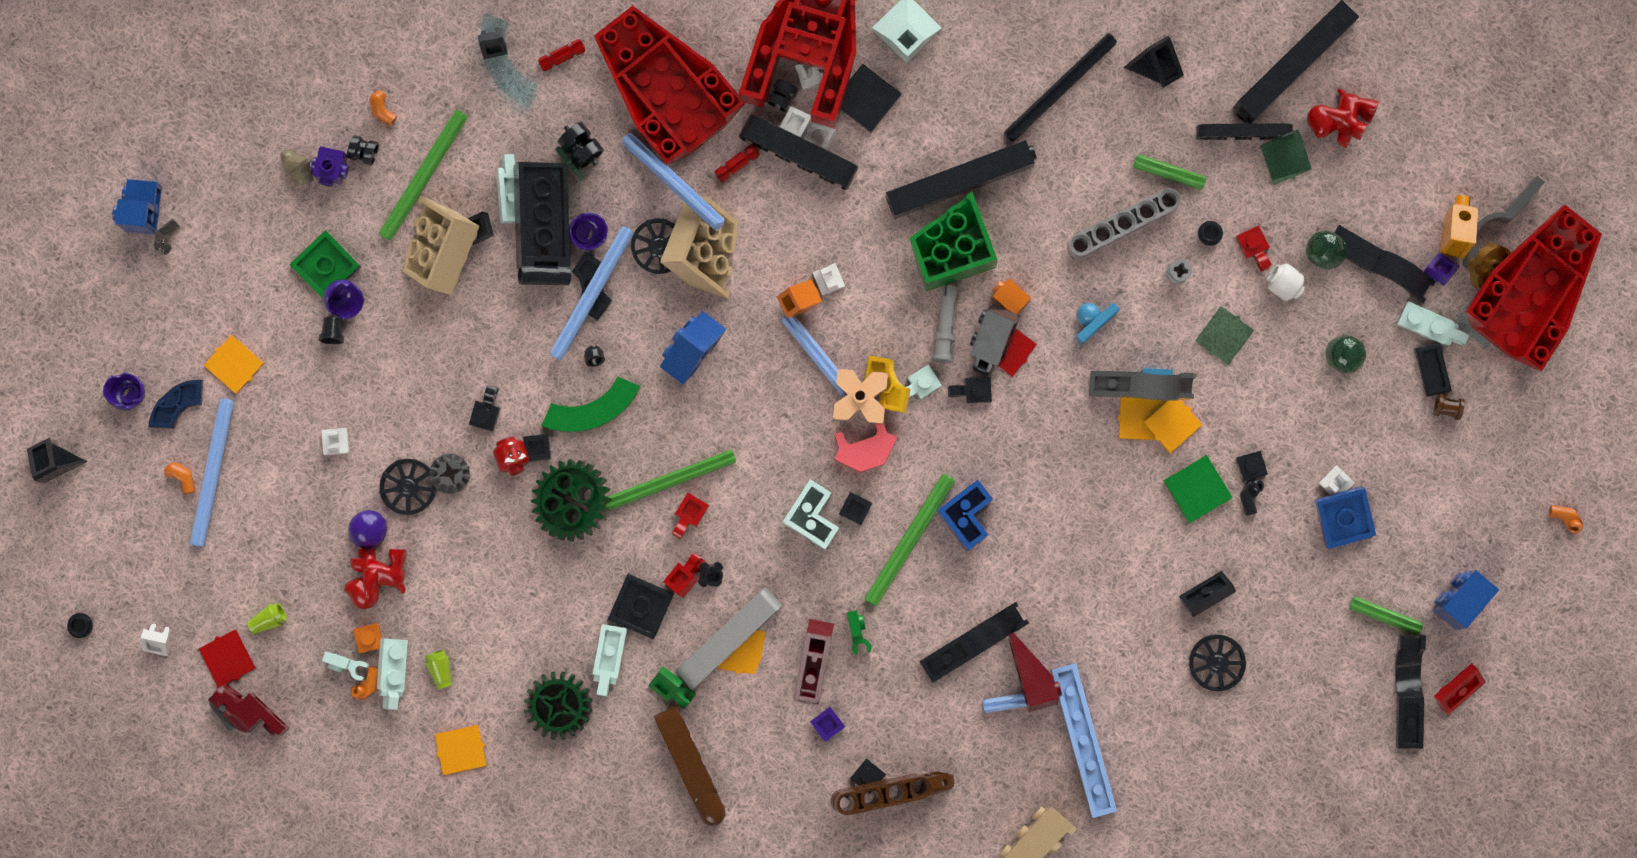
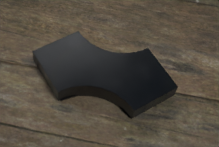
[572,252,612,321]

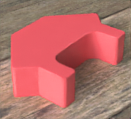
[834,423,897,473]

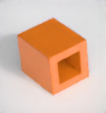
[991,278,1031,314]
[777,279,822,319]

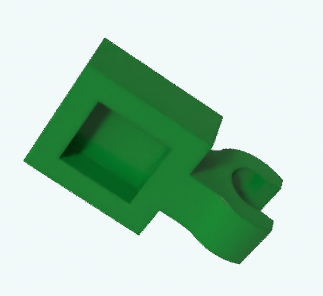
[847,610,871,655]
[648,666,696,709]

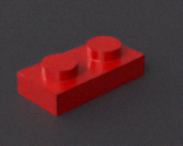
[1434,663,1486,715]

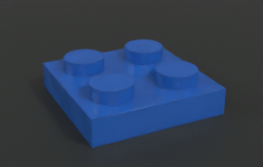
[1314,486,1376,549]

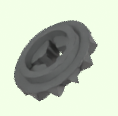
[429,454,470,494]

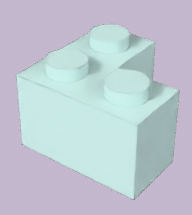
[783,479,839,551]

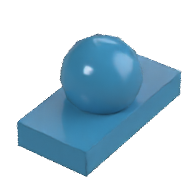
[1074,302,1119,345]

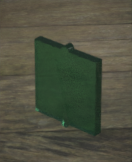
[1260,129,1312,185]
[555,146,588,183]
[1195,306,1254,365]

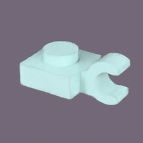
[907,365,942,400]
[322,652,369,681]

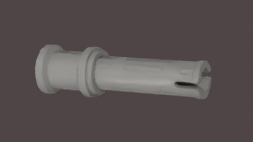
[931,286,958,363]

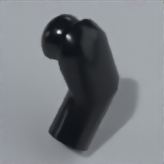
[1240,479,1264,516]

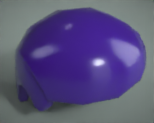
[569,212,608,251]
[323,279,365,320]
[103,372,145,411]
[348,510,388,549]

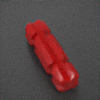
[538,39,586,71]
[714,144,760,182]

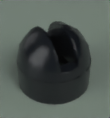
[584,346,605,367]

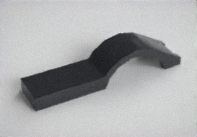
[1326,225,1436,303]
[919,602,1029,683]
[1395,634,1426,749]

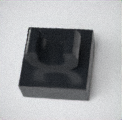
[478,28,508,59]

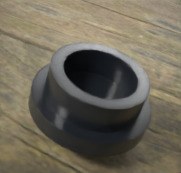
[1198,221,1223,246]
[67,613,93,638]

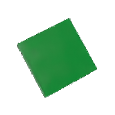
[289,230,361,299]
[1163,455,1233,524]

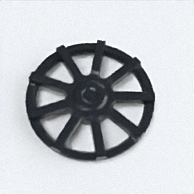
[631,218,675,274]
[379,459,436,515]
[1189,634,1246,692]

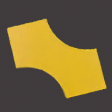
[864,355,911,414]

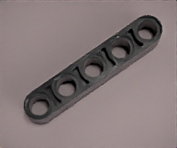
[738,114,858,190]

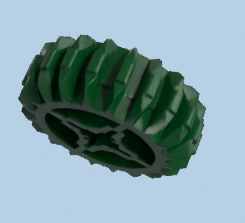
[524,671,593,740]

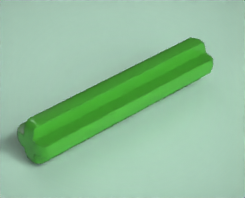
[1133,154,1206,190]
[1349,597,1423,635]

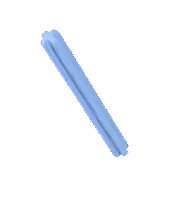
[622,133,725,230]
[550,226,634,360]
[190,398,234,547]

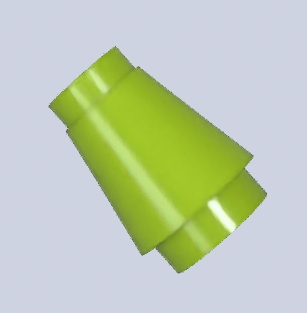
[247,603,287,634]
[424,650,452,689]

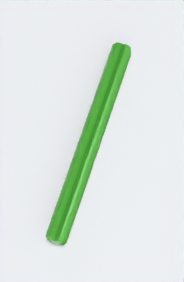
[379,110,467,241]
[603,450,736,513]
[865,474,955,606]

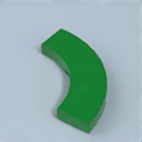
[541,376,641,432]

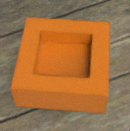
[353,623,383,654]

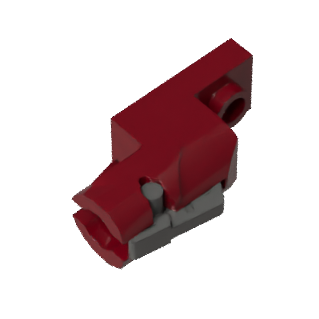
[208,684,289,736]

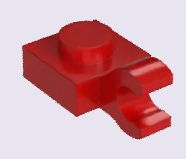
[1236,226,1272,272]
[672,493,709,539]
[663,552,707,599]

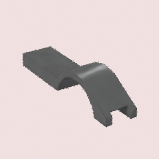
[1462,176,1545,268]
[1089,371,1196,401]

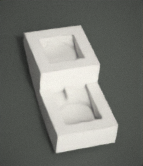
[780,106,837,150]

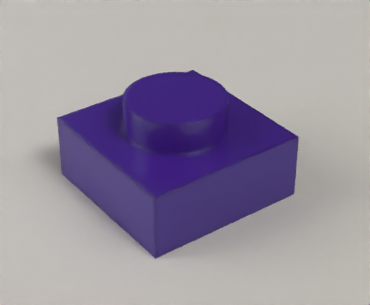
[1424,252,1460,286]
[810,707,845,742]

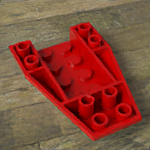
[594,5,745,165]
[1465,204,1602,371]

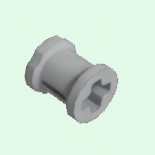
[1166,259,1192,284]

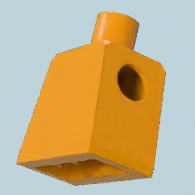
[1439,195,1478,258]

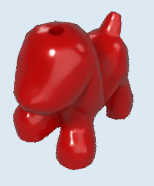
[1307,89,1379,148]
[344,549,407,609]

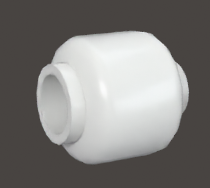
[1266,264,1305,301]

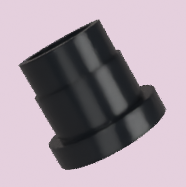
[319,317,344,345]

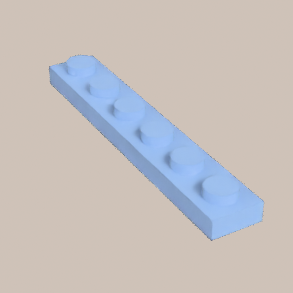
[1051,663,1117,818]

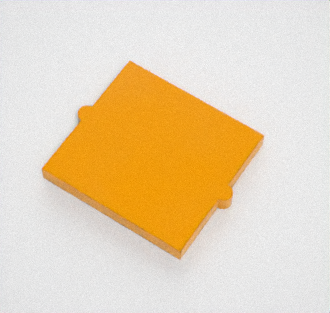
[204,335,264,394]
[1117,398,1164,440]
[1143,400,1202,454]
[718,630,766,675]
[435,725,487,775]

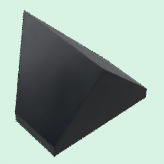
[1123,36,1184,88]
[27,438,88,484]

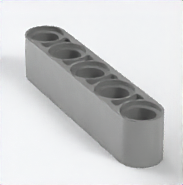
[1068,188,1181,259]
[675,587,783,690]

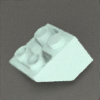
[872,0,942,63]

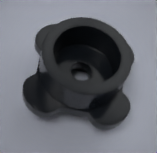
[698,562,723,587]

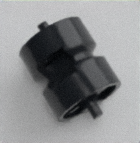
[557,122,604,170]

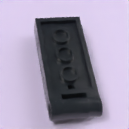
[513,162,571,285]

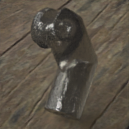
[153,218,181,255]

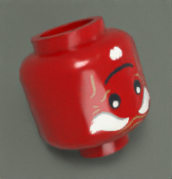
[493,436,529,476]

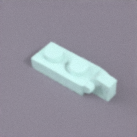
[496,154,515,224]
[1396,301,1469,346]
[593,624,628,697]
[377,638,408,710]

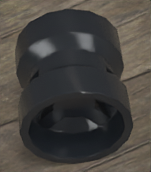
[766,79,799,113]
[347,135,379,166]

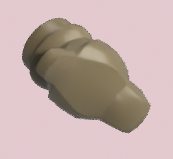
[280,150,314,187]

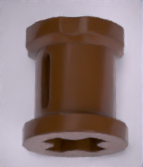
[1433,394,1465,420]

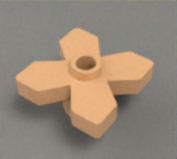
[833,369,888,424]

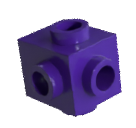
[311,146,349,187]

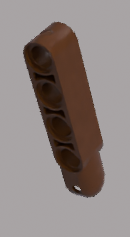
[654,705,726,826]
[830,771,955,815]

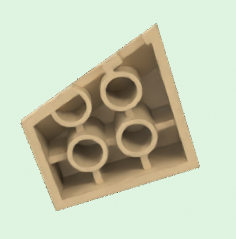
[403,195,479,295]
[660,196,738,299]
[997,805,1077,858]

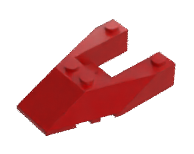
[739,0,857,129]

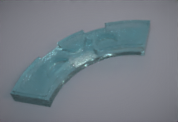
[480,14,538,108]

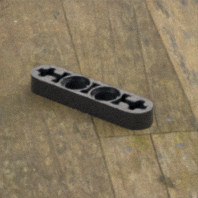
[1196,123,1293,140]

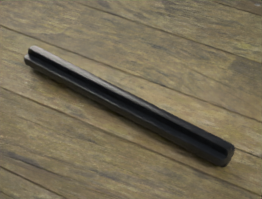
[1004,33,1117,142]

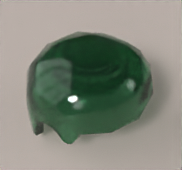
[1305,230,1347,270]
[1325,335,1367,373]

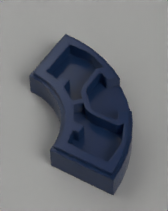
[148,380,203,429]

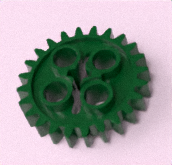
[531,459,612,542]

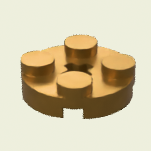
[1467,242,1511,290]

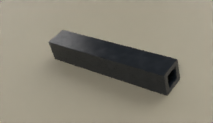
[1234,0,1359,124]
[885,140,1037,219]

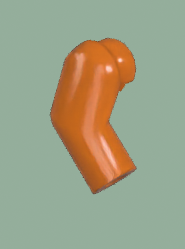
[369,90,397,126]

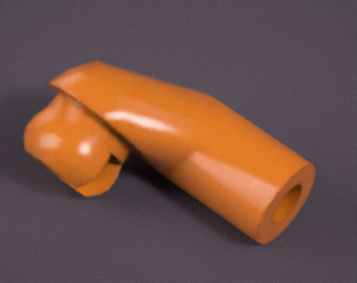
[164,462,196,495]
[1549,505,1583,534]
[351,666,378,700]

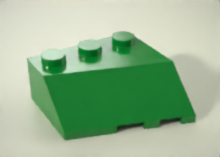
[909,192,998,292]

